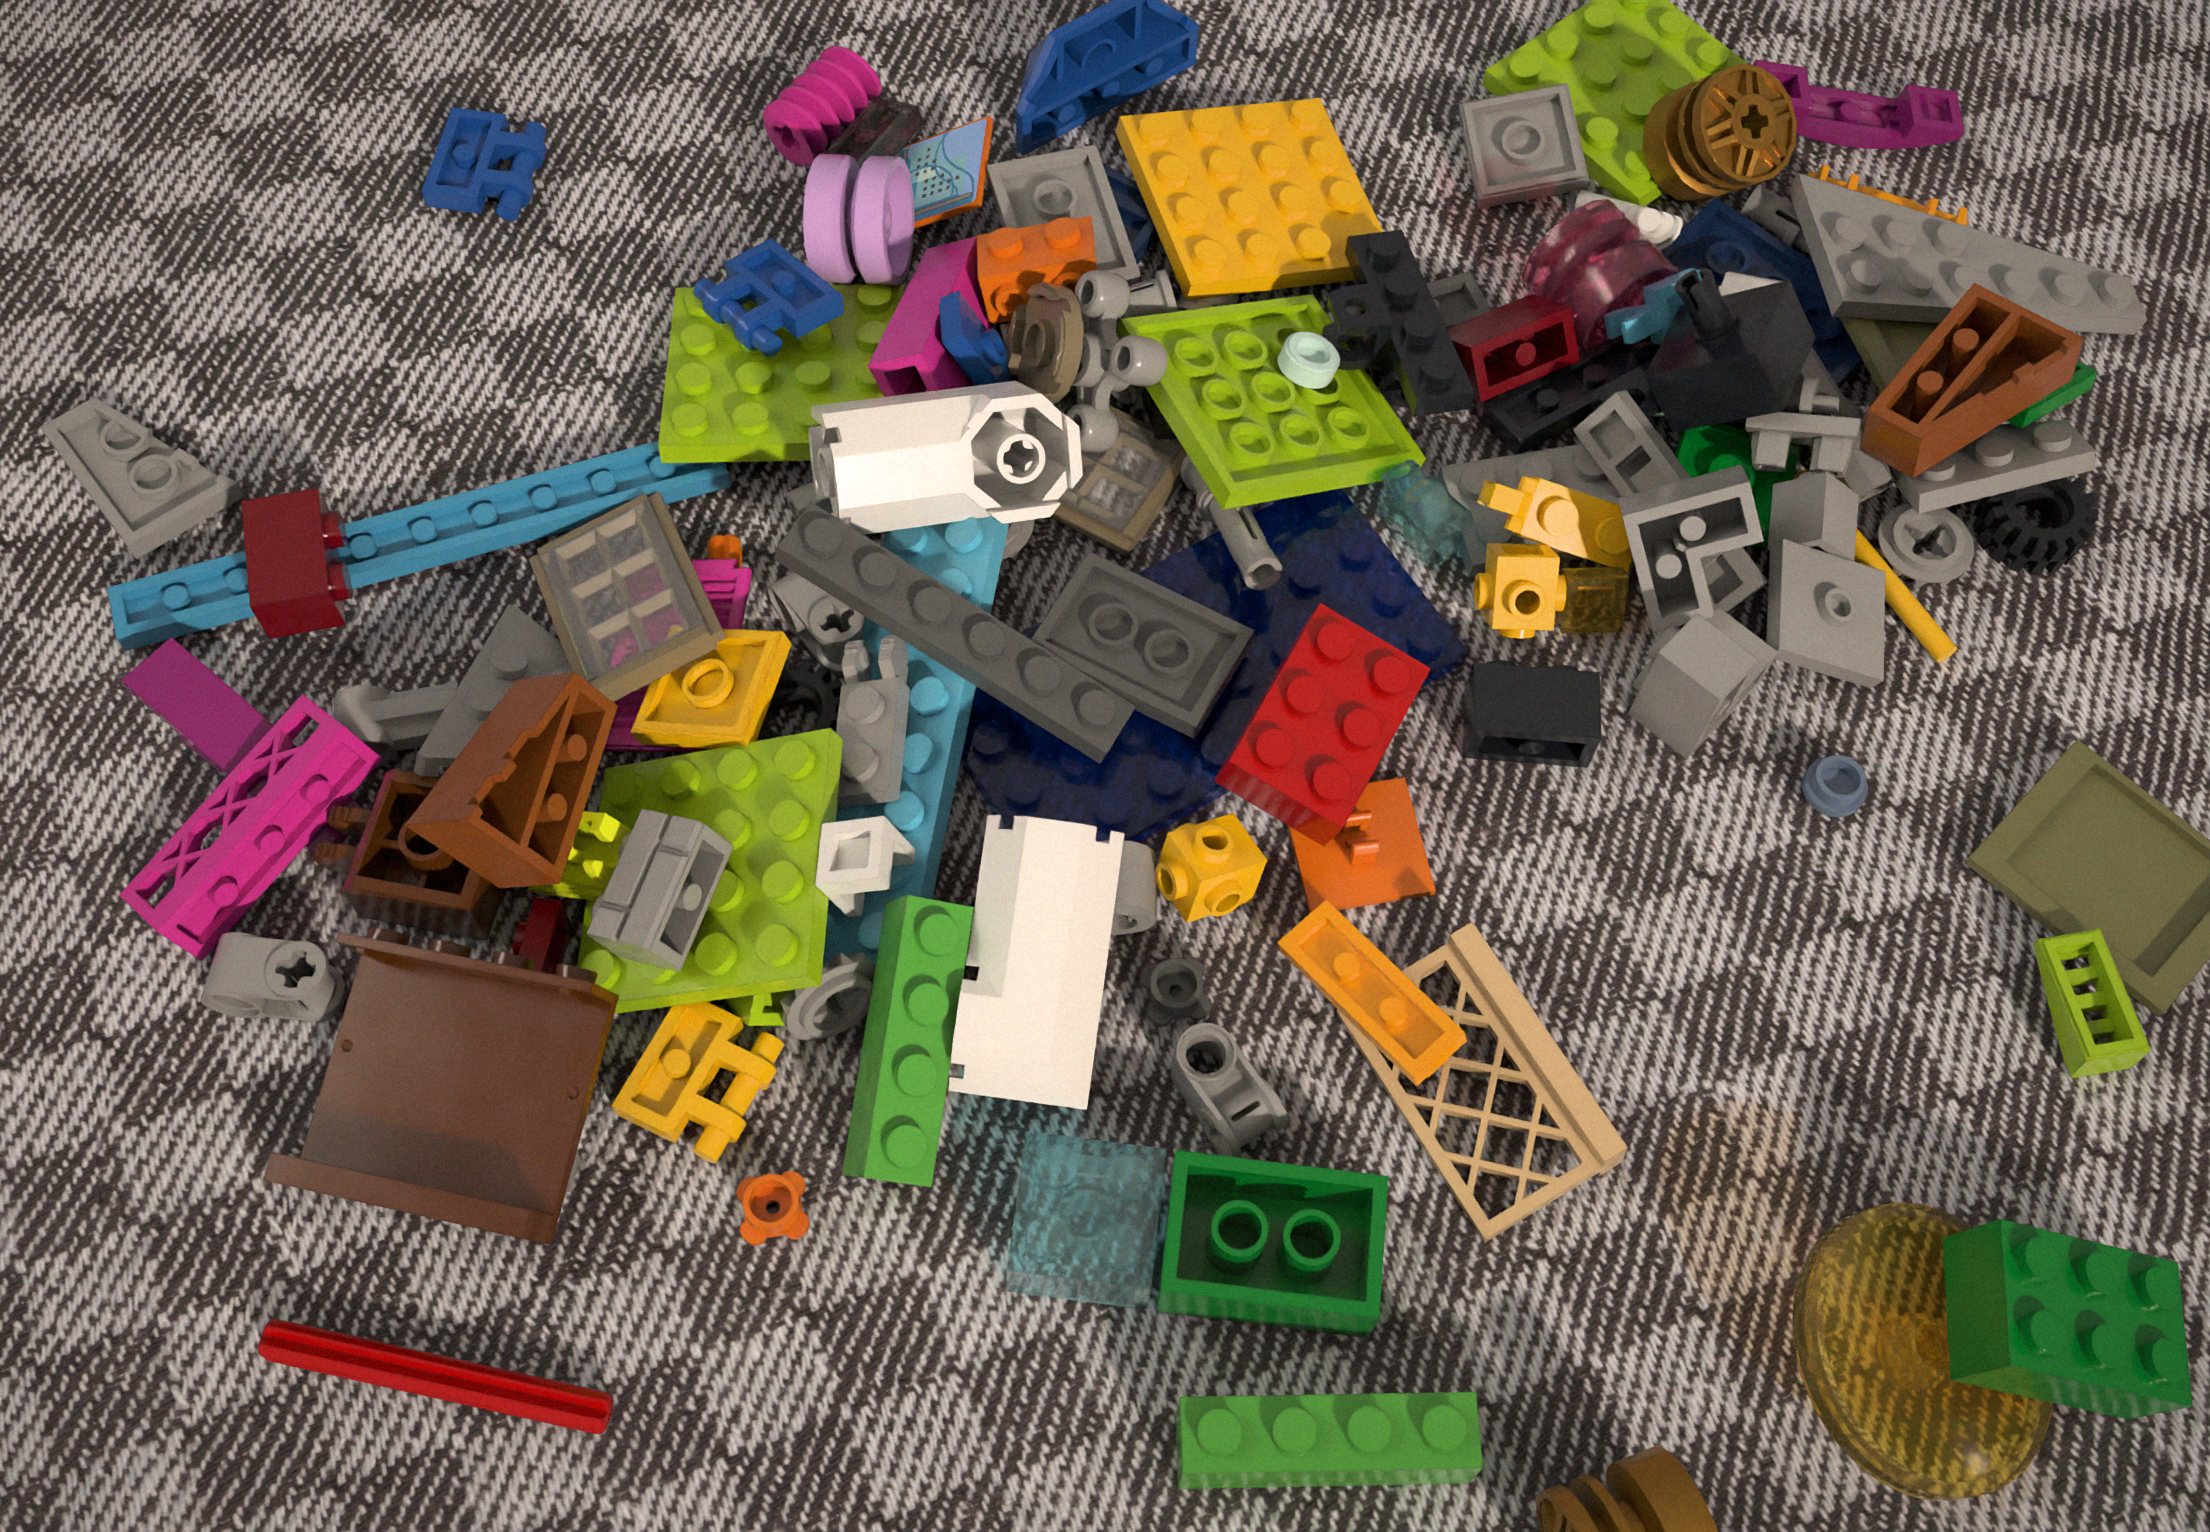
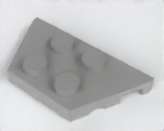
[414,604,572,777]

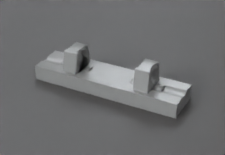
[1573,390,1769,614]

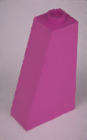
[868,236,994,397]

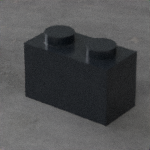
[1463,660,1601,768]

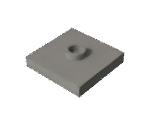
[1458,83,1589,209]
[1766,539,1885,688]

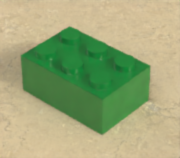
[1156,1150,1388,1338]
[1943,1219,2193,1420]

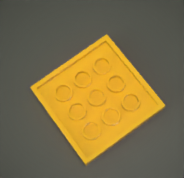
[1115,98,1383,300]

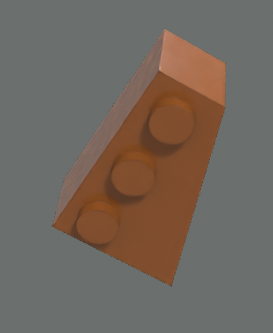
[1861,283,2084,478]
[405,672,618,888]

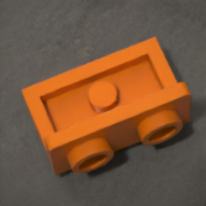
[977,216,1098,323]

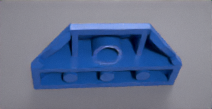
[1016,0,1199,156]

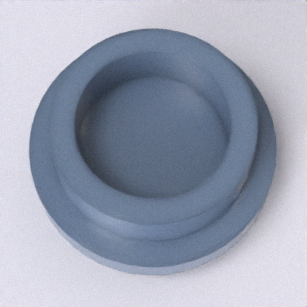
[1802,755,1868,817]

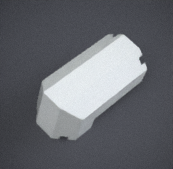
[808,381,1083,535]
[948,815,1124,1110]

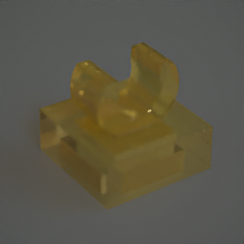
[1556,567,1629,634]

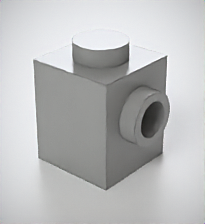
[1768,471,1859,561]

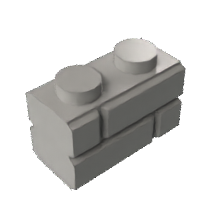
[587,809,734,972]

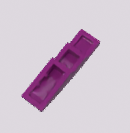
[121,637,362,856]

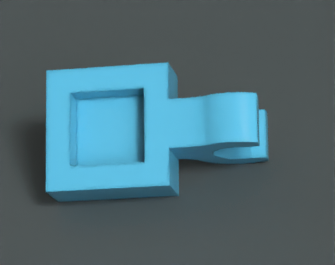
[1604,268,1702,345]

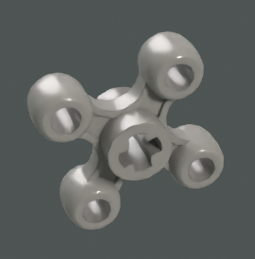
[1066,270,1168,453]

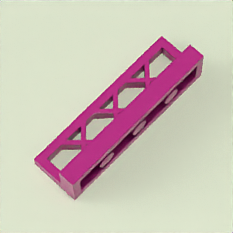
[119,694,383,961]

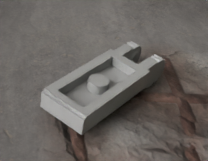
[836,634,910,809]

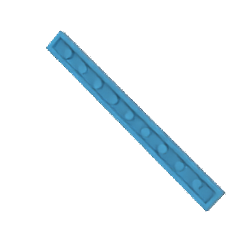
[107,441,731,651]

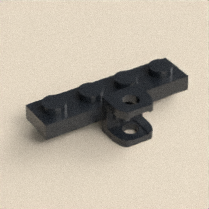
[1322,230,1475,417]
[1481,334,1662,454]

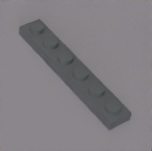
[774,502,1136,764]

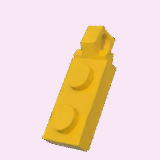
[1477,476,1633,572]

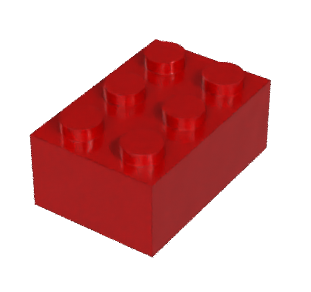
[1214,603,1431,847]

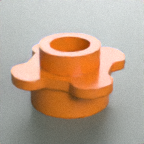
[736,1171,810,1246]

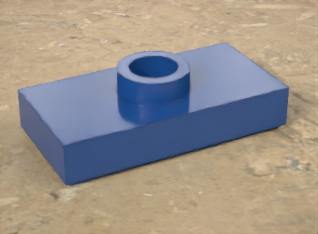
[939,290,1015,386]

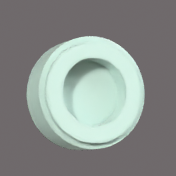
[1278,332,1340,389]

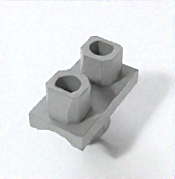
[1745,376,1863,478]

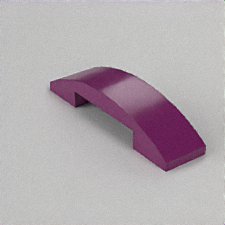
[1753,60,1964,149]

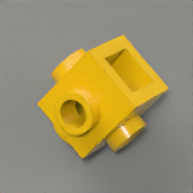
[1473,543,1566,639]
[1155,813,1267,923]

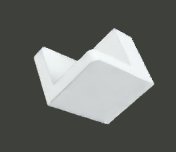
[815,816,915,917]

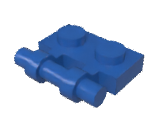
[421,107,547,221]
[693,238,844,357]

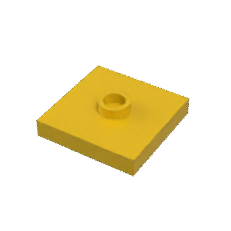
[630,626,792,749]

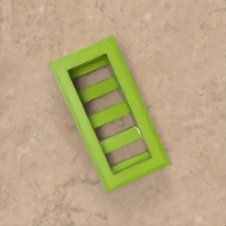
[2033,929,2151,1078]

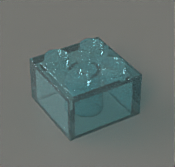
[1007,1131,1167,1310]

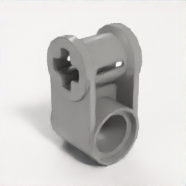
[767,572,866,676]
[200,932,348,1023]
[1171,1023,1289,1158]

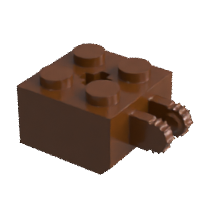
[313,769,505,941]

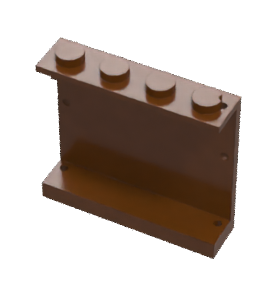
[263,927,619,1245]

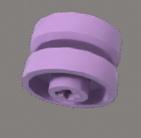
[803,154,915,286]

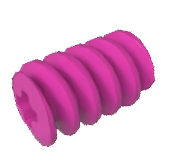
[763,46,882,166]

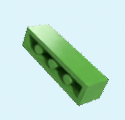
[842,895,974,1187]
[1175,1392,1483,1489]

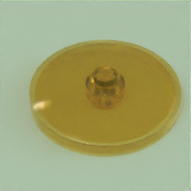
[1792,1202,2053,1501]

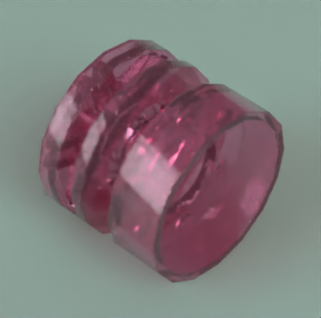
[1522,199,1679,351]

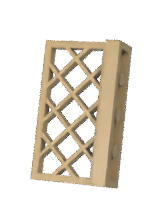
[1336,922,1628,1243]

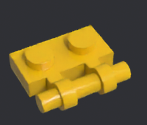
[611,1002,785,1164]

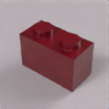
[1447,294,1580,402]
[241,488,353,639]

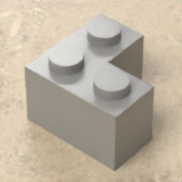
[1618,465,1764,633]
[1628,607,1778,760]

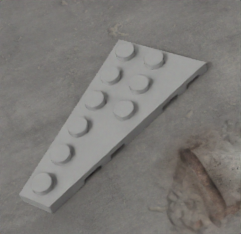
[1788,173,2147,335]

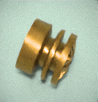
[1642,64,1797,204]
[1536,1445,1718,1532]

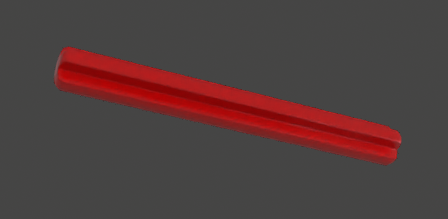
[258,1319,614,1434]

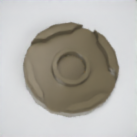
[1007,282,1084,404]

